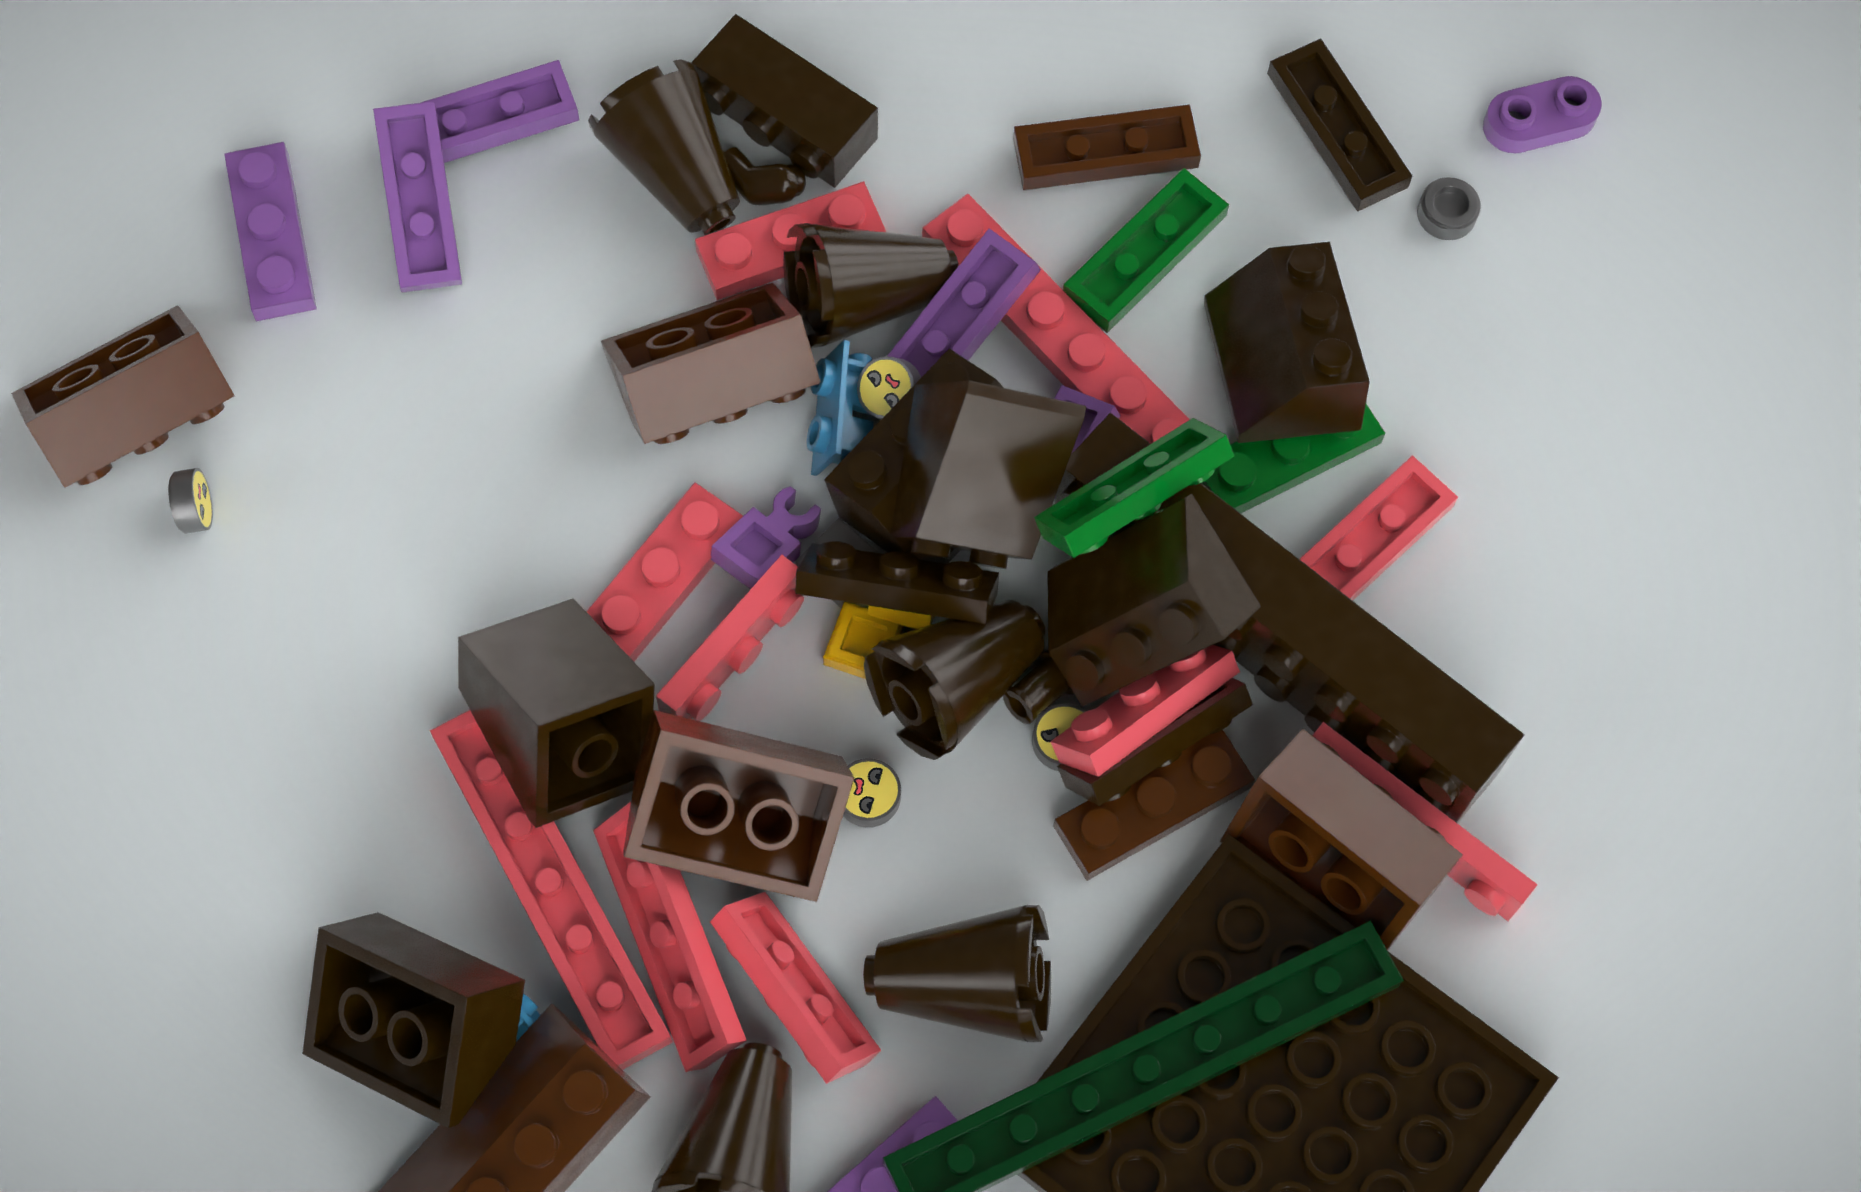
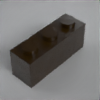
[691,14,878,188]

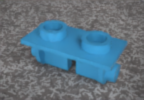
[806,340,874,476]

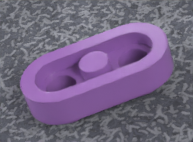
[1483,76,1602,153]

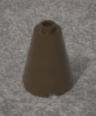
[588,59,740,235]
[783,223,959,348]
[864,600,1045,760]
[863,905,1051,1042]
[652,1042,792,1192]

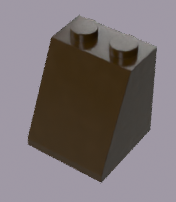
[890,380,1086,569]
[458,599,655,828]

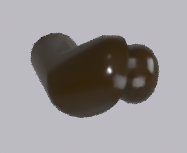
[724,147,806,206]

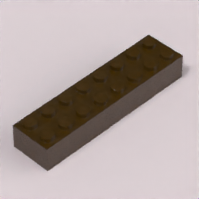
[1055,413,1525,823]

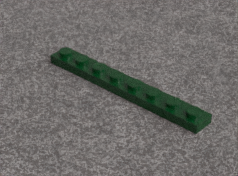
[883,921,1404,1192]

